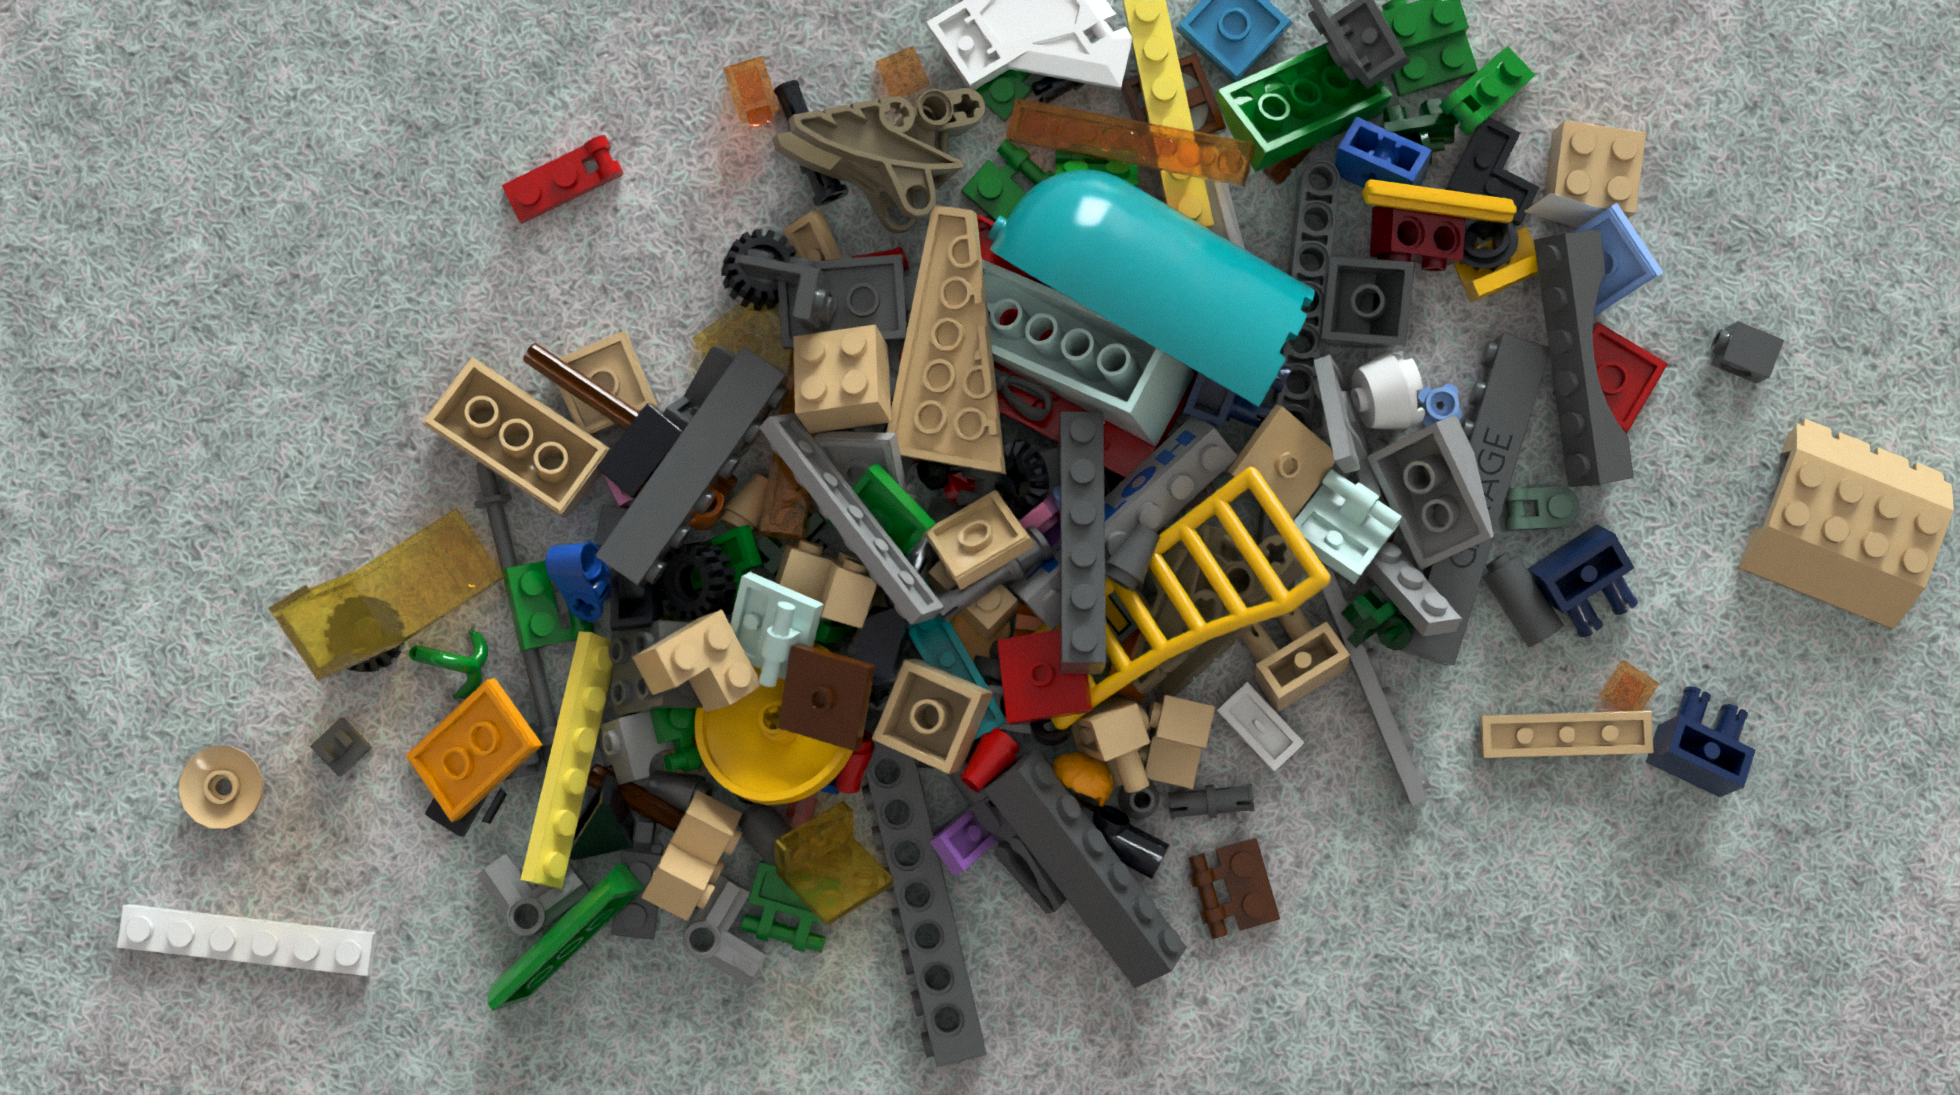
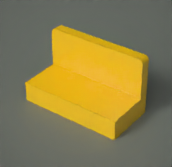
[1453,227,1539,303]

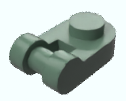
[1505,486,1580,531]

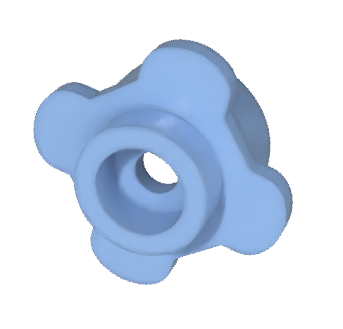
[1417,384,1462,427]

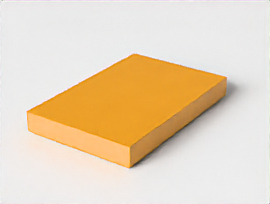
[405,678,542,822]

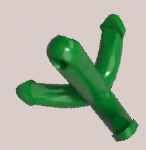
[409,628,488,699]

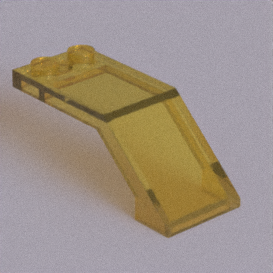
[268,508,503,681]

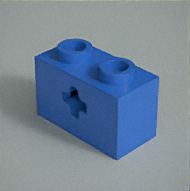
[1335,117,1432,188]

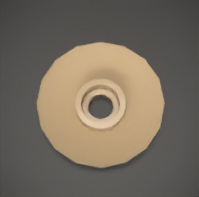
[179,746,263,829]

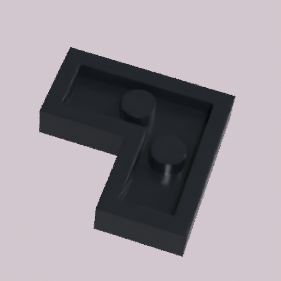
[1445,117,1540,226]

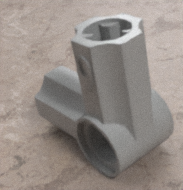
[477,854,590,935]
[683,874,767,986]

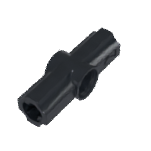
[1070,793,1170,879]

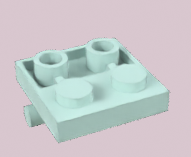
[1294,469,1402,584]
[730,572,824,687]

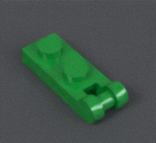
[1439,46,1535,136]

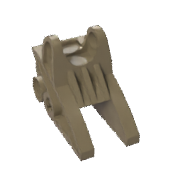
[773,88,985,233]
[1132,524,1305,697]

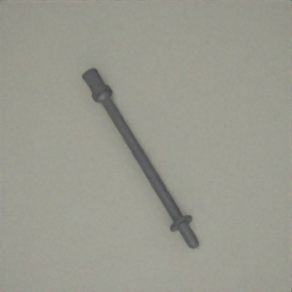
[474,462,557,769]

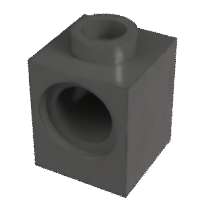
[1710,321,1784,384]

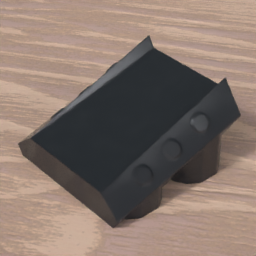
[853,605,911,708]

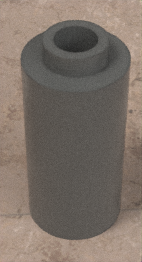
[1483,552,1564,647]

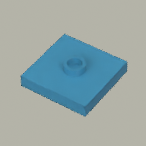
[1176,0,1292,83]

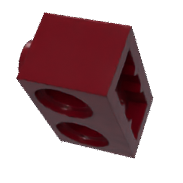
[1370,206,1466,272]

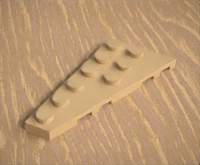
[886,205,1006,475]

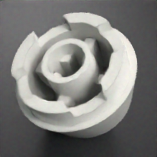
[1351,350,1425,432]

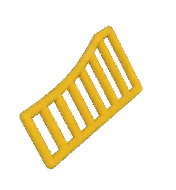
[1031,467,1330,730]

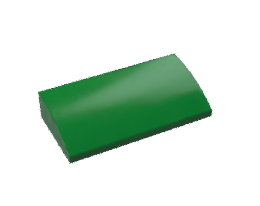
[1216,42,1393,172]
[488,862,645,1011]

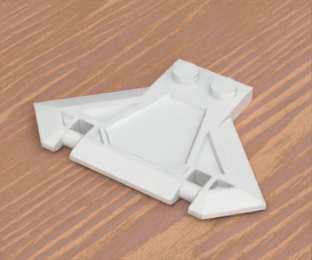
[927,0,1133,90]

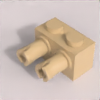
[1240,607,1350,713]
[1071,695,1150,793]

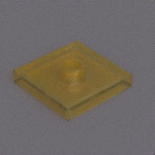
[692,302,794,374]

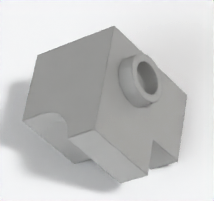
[597,711,674,785]

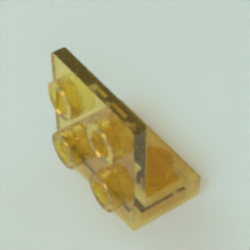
[774,801,893,925]

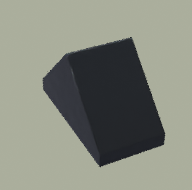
[610,567,663,632]
[569,774,634,860]

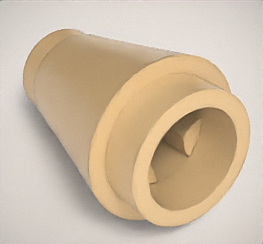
[720,473,775,531]

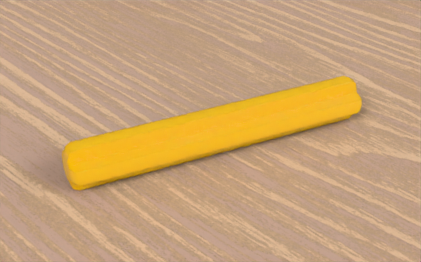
[1362,179,1517,224]

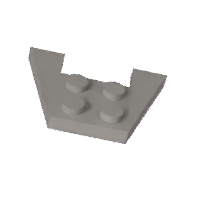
[1312,355,1390,507]

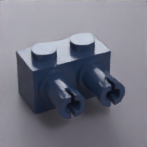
[1183,366,1291,428]
[1528,524,1638,638]
[1646,686,1756,797]

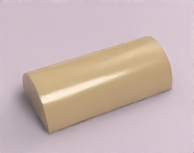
[422,357,610,518]

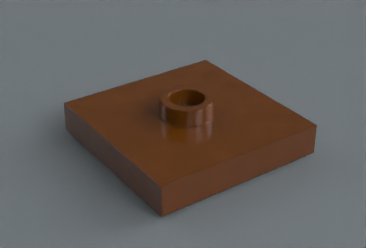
[778,643,875,751]

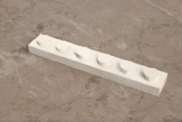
[117,904,376,976]

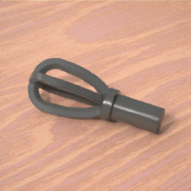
[994,368,1053,421]

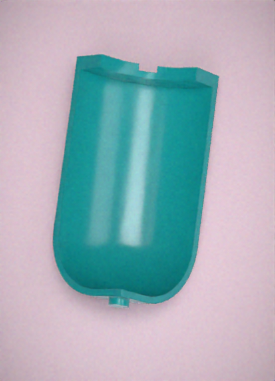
[987,170,1315,407]

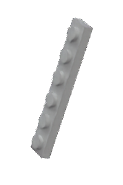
[759,413,945,625]
[1320,566,1431,806]

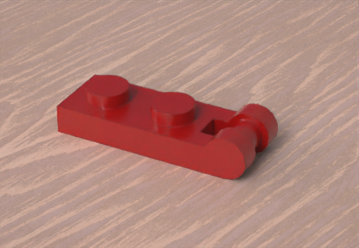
[502,135,624,224]

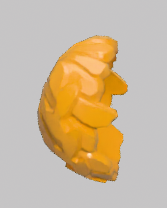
[1052,752,1114,806]

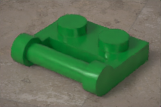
[502,561,595,652]

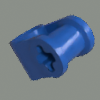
[545,542,611,622]

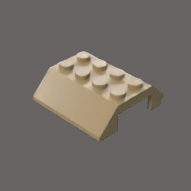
[1738,418,1954,629]

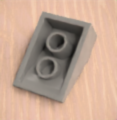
[1367,415,1494,570]

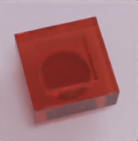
[786,791,820,831]

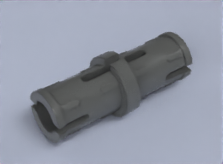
[1168,784,1254,819]

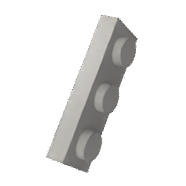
[1365,542,1462,636]

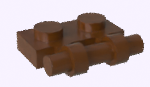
[1188,837,1280,939]

